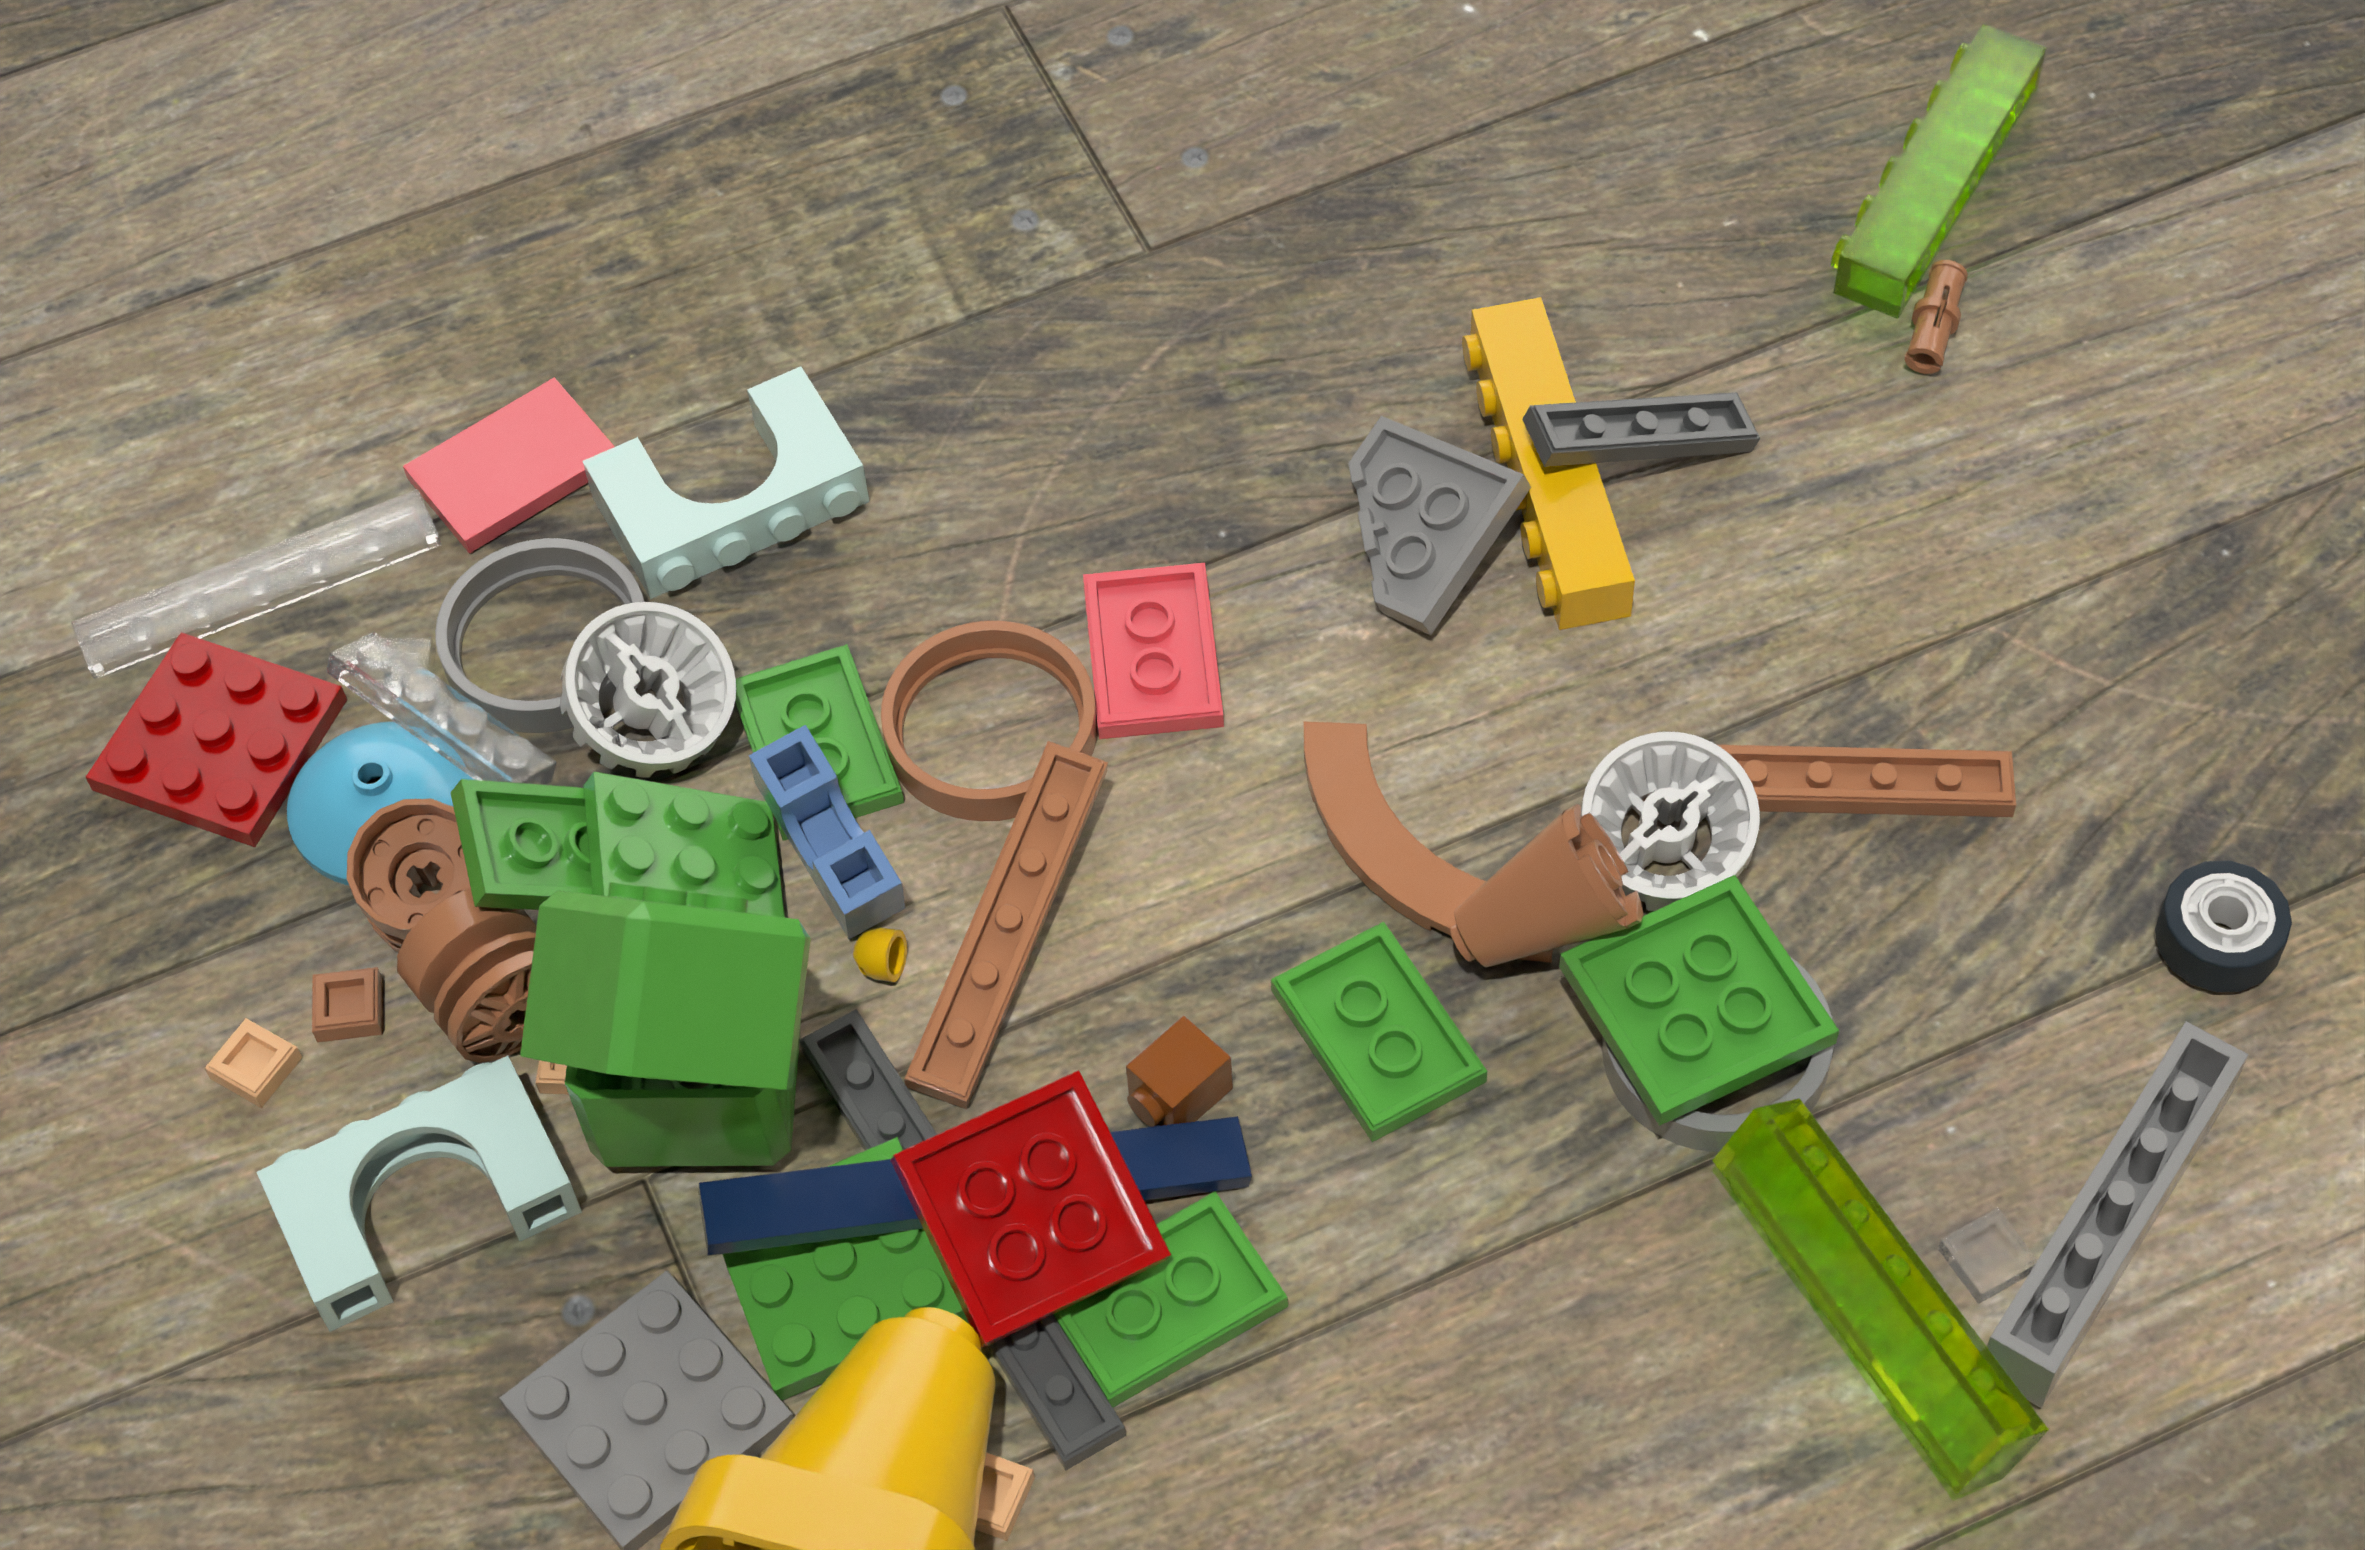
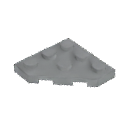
[1348,416,1531,635]

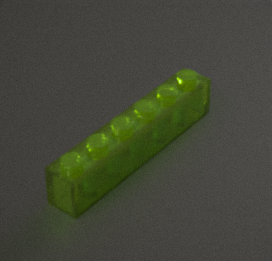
[1830,24,2047,319]
[1712,1098,2049,1495]

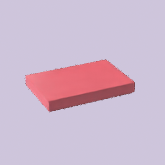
[403,377,615,554]
[1083,563,1224,739]

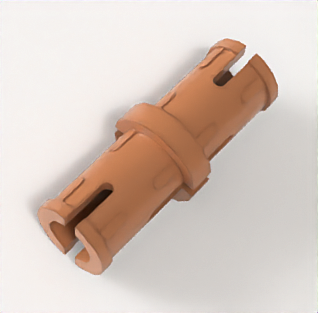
[1904,260,1968,374]

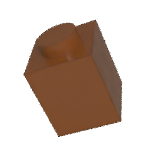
[1126,1016,1233,1127]

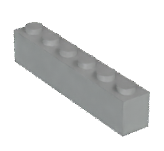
[1978,1021,2249,1408]

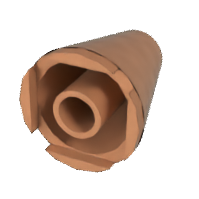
[1450,804,1644,967]

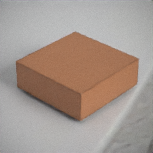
[312,967,383,1043]

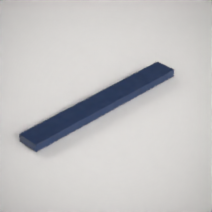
[698,1116,1252,1256]

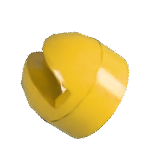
[853,928,907,982]

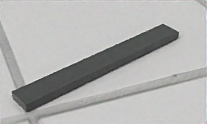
[799,1009,1126,1471]

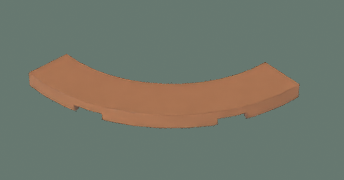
[1303,721,1553,963]

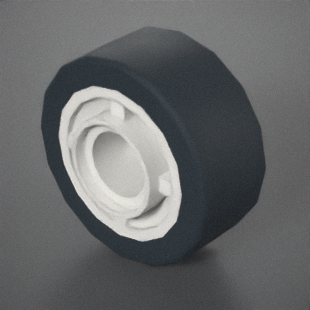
[2155,860,2292,992]

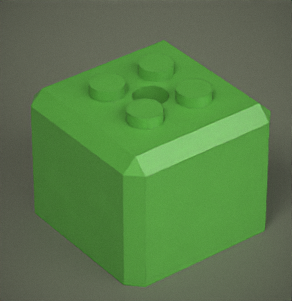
[520,882,811,1090]
[565,1022,801,1167]

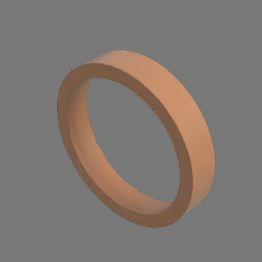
[881,621,1097,821]

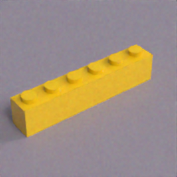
[1462,297,1635,630]

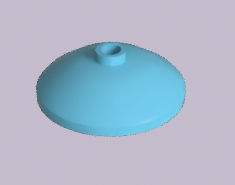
[287,721,476,886]

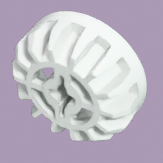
[560,602,736,777]
[1581,732,1760,911]

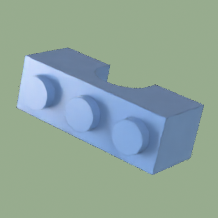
[749,725,905,939]

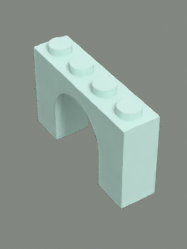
[582,366,870,599]
[257,1056,582,1332]

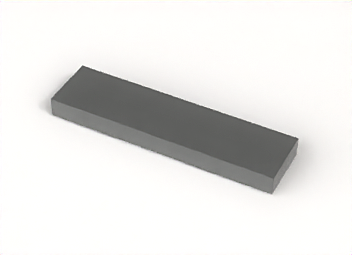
[1522,392,1760,467]

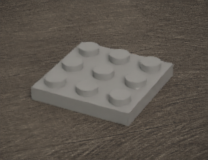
[499,1271,794,1550]

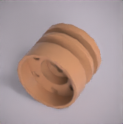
[347,798,471,952]
[397,888,537,1063]

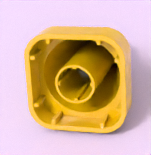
[660,1307,995,1550]

